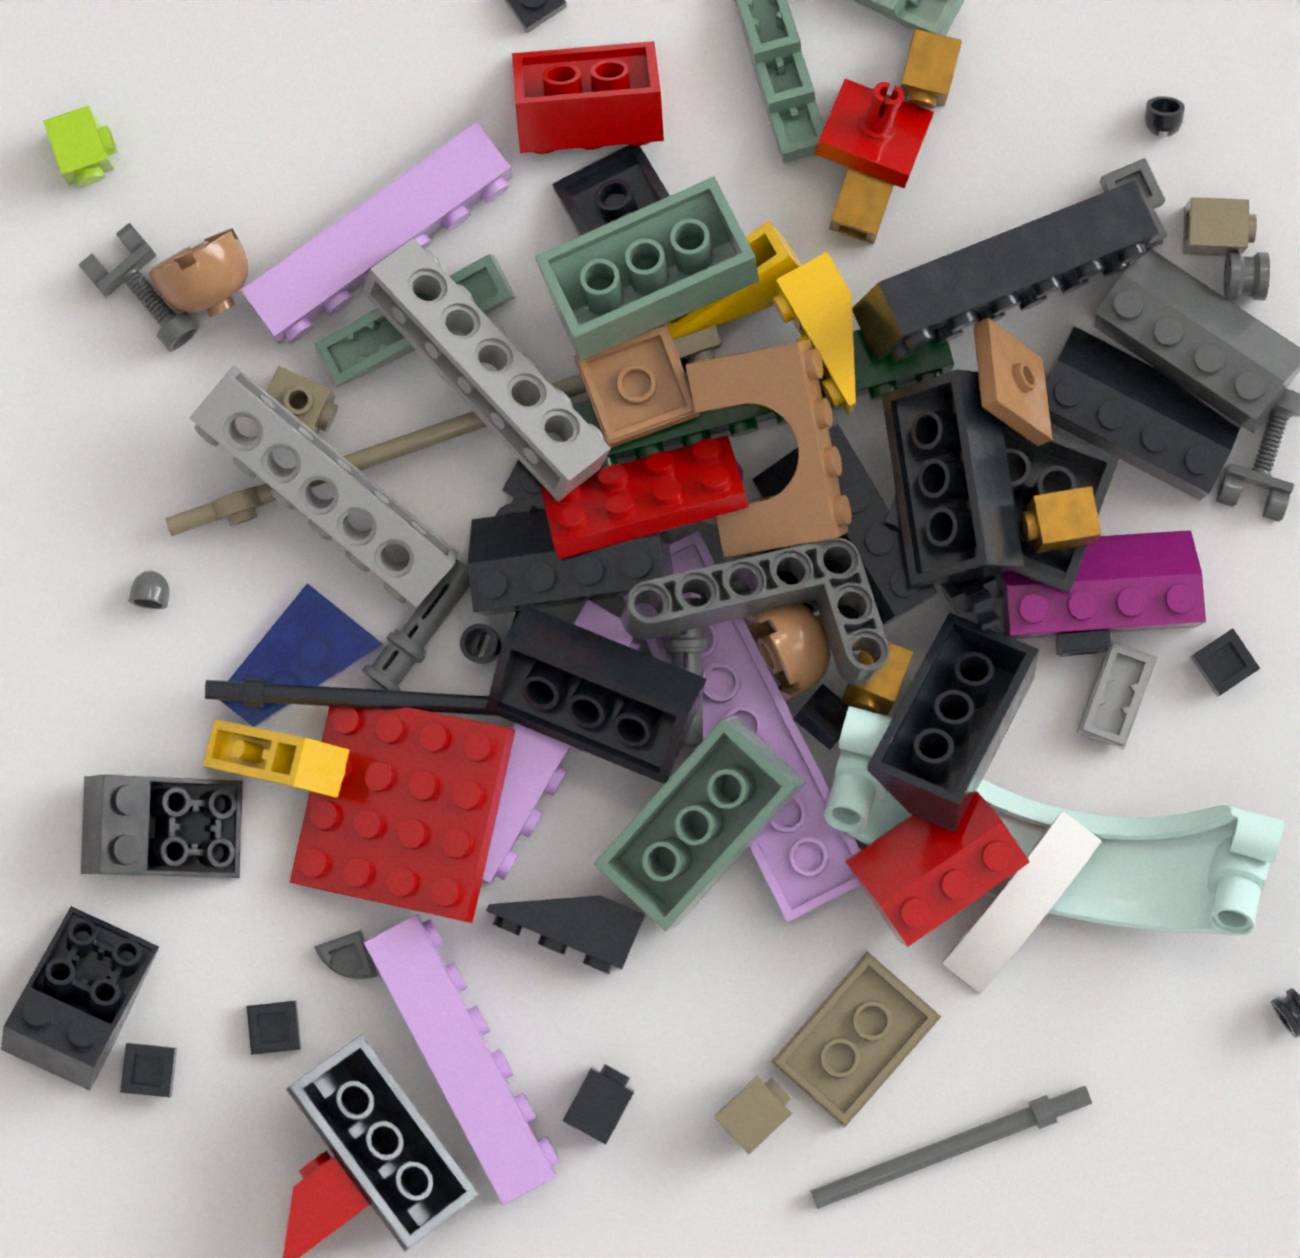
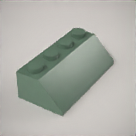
[535,177,759,361]

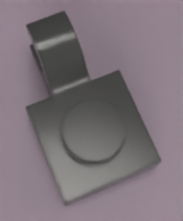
[1099,158,1167,250]

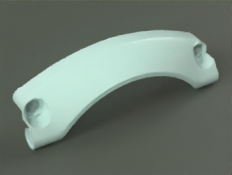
[824,706,1284,936]

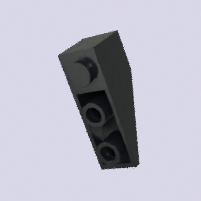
[486,895,645,974]

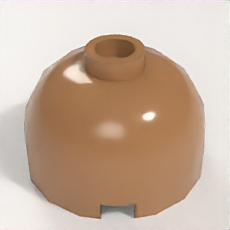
[148,228,248,317]
[744,604,831,700]

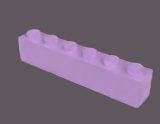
[241,121,513,344]
[483,600,642,884]
[363,914,560,1205]

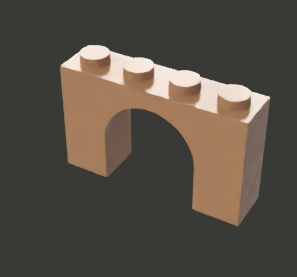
[686,339,852,558]

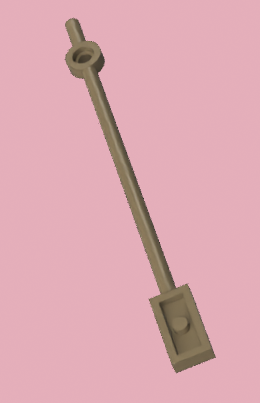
[165,325,722,536]

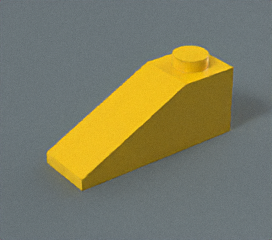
[666,221,802,340]
[203,719,349,798]

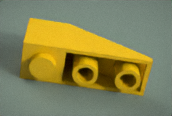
[772,252,856,415]

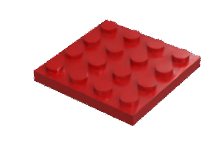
[289,706,516,923]

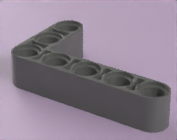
[621,538,890,686]

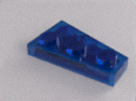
[220,583,384,727]

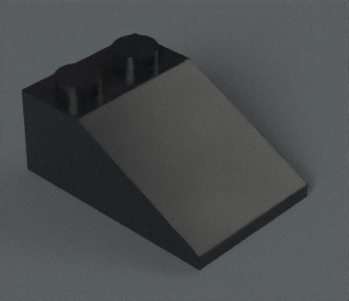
[552,145,670,237]

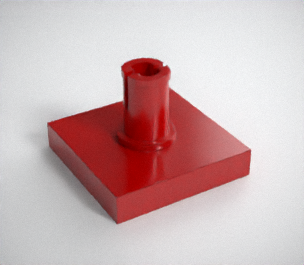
[814,78,934,189]

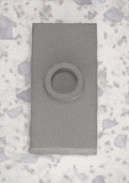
[1077,640,1157,749]

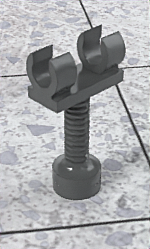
[78,223,199,352]
[1216,389,1300,522]

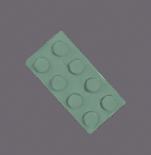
[594,716,807,932]

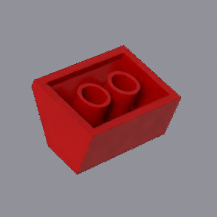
[512,41,664,154]
[845,791,1030,947]

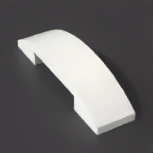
[942,810,1102,994]

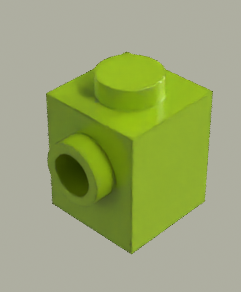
[43,105,117,187]

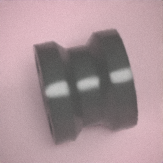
[1223,251,1270,301]

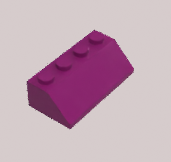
[1000,530,1206,639]

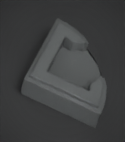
[314,930,377,979]

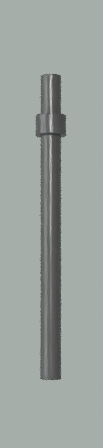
[811,1086,1092,1209]

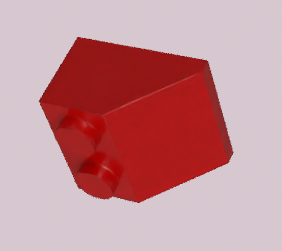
[283,1150,370,1258]

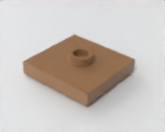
[973,318,1053,446]
[574,323,700,448]

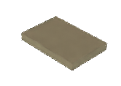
[771,951,942,1127]

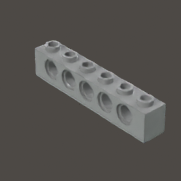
[362,238,611,502]
[189,365,459,608]

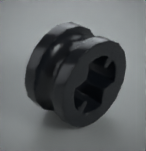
[1271,988,1300,1038]

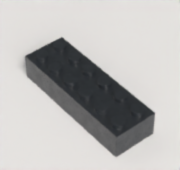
[852,180,1159,362]

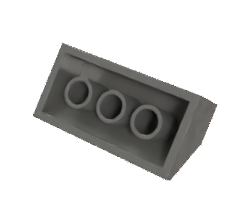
[1094,248,1300,434]

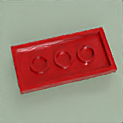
[540,435,749,559]

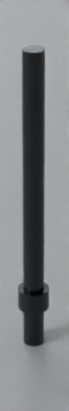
[205,677,497,716]

